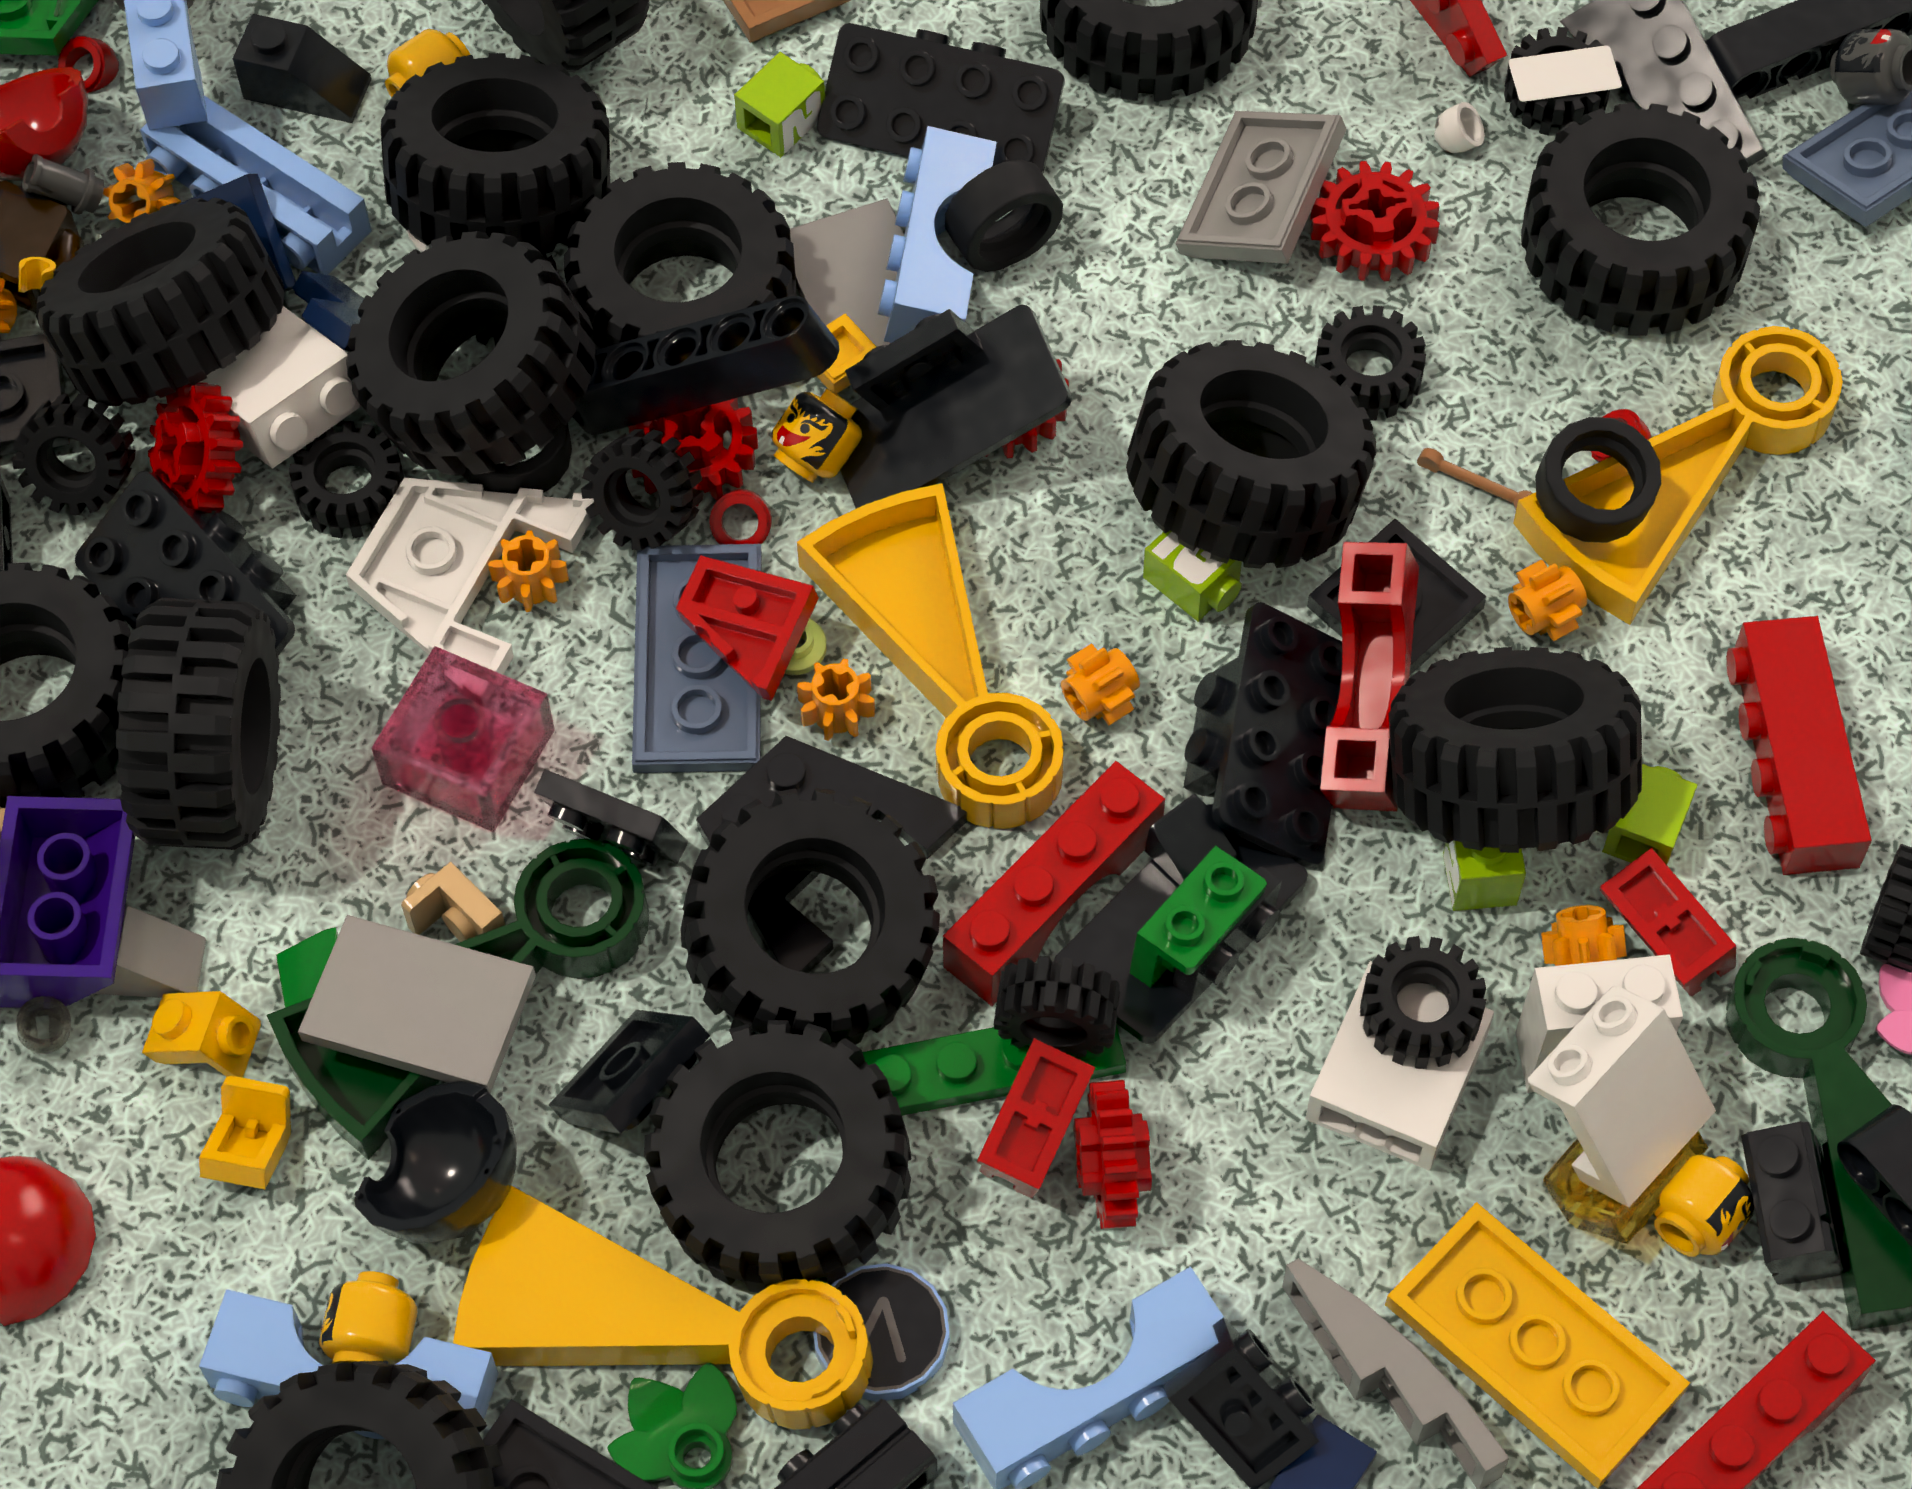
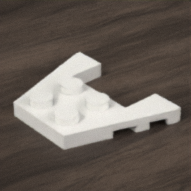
[346,477,594,702]

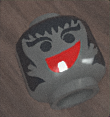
[1830,29,1912,106]

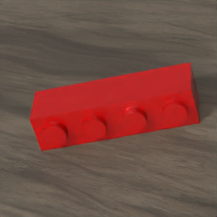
[1726,616,1872,875]

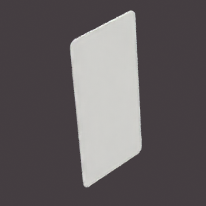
[1508,46,1622,102]

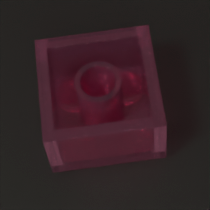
[371,646,555,832]

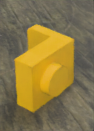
[142,991,261,1078]
[199,1076,291,1190]

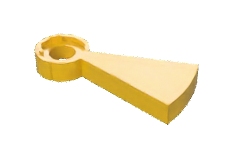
[1513,326,1843,625]
[797,483,1064,829]
[453,1186,873,1430]

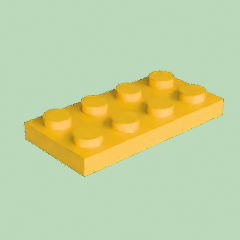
[1385,1202,1690,1489]

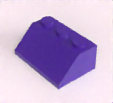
[0,796,135,1009]

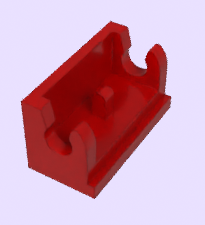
[1600,848,1736,996]
[976,1038,1095,1198]

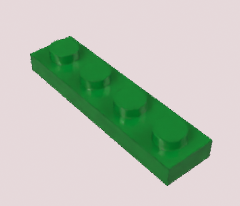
[863,1024,1126,1116]

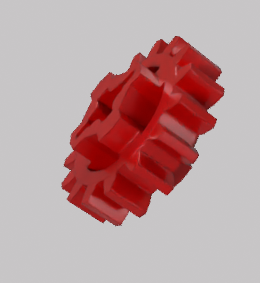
[1310,161,1440,282]
[148,382,243,513]
[628,398,758,506]
[1073,1080,1152,1229]

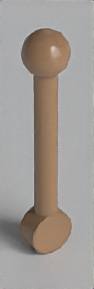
[1417,448,1533,510]

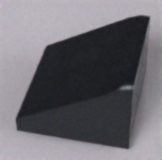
[1144,794,1237,885]

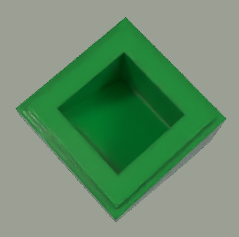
[276,927,339,1008]

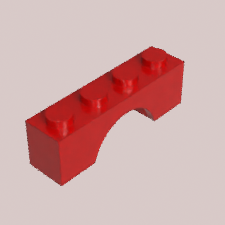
[1320,542,1419,811]
[943,761,1165,1006]
[1637,1311,1876,1489]

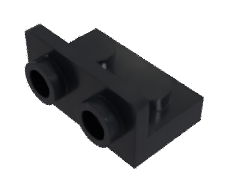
[1163,1317,1319,1489]

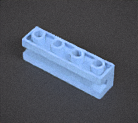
[140,95,372,275]

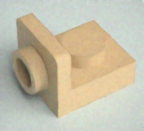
[401,861,505,942]

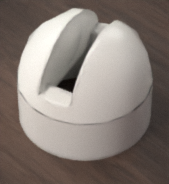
[1434,102,1485,154]

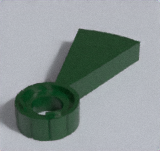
[267,838,649,1160]
[1726,938,1912,1331]

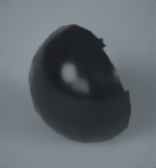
[354,1081,517,1244]

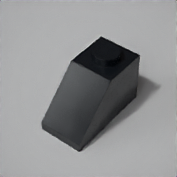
[233,14,372,123]

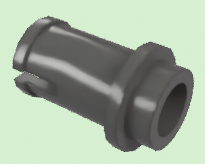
[22,154,104,215]

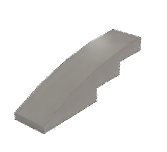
[1282,1258,1509,1489]

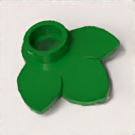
[607,1363,737,1489]

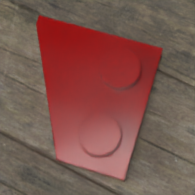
[1410,0,1507,77]
[676,555,819,701]

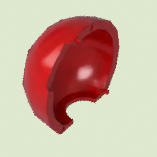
[0,67,88,181]
[0,1156,96,1326]

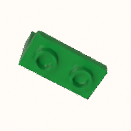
[1129,845,1267,988]

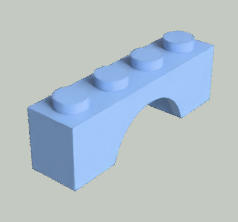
[124,0,208,130]
[878,126,997,343]
[953,1266,1224,1489]
[199,1289,499,1439]

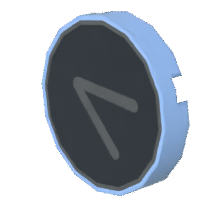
[813,1263,950,1402]

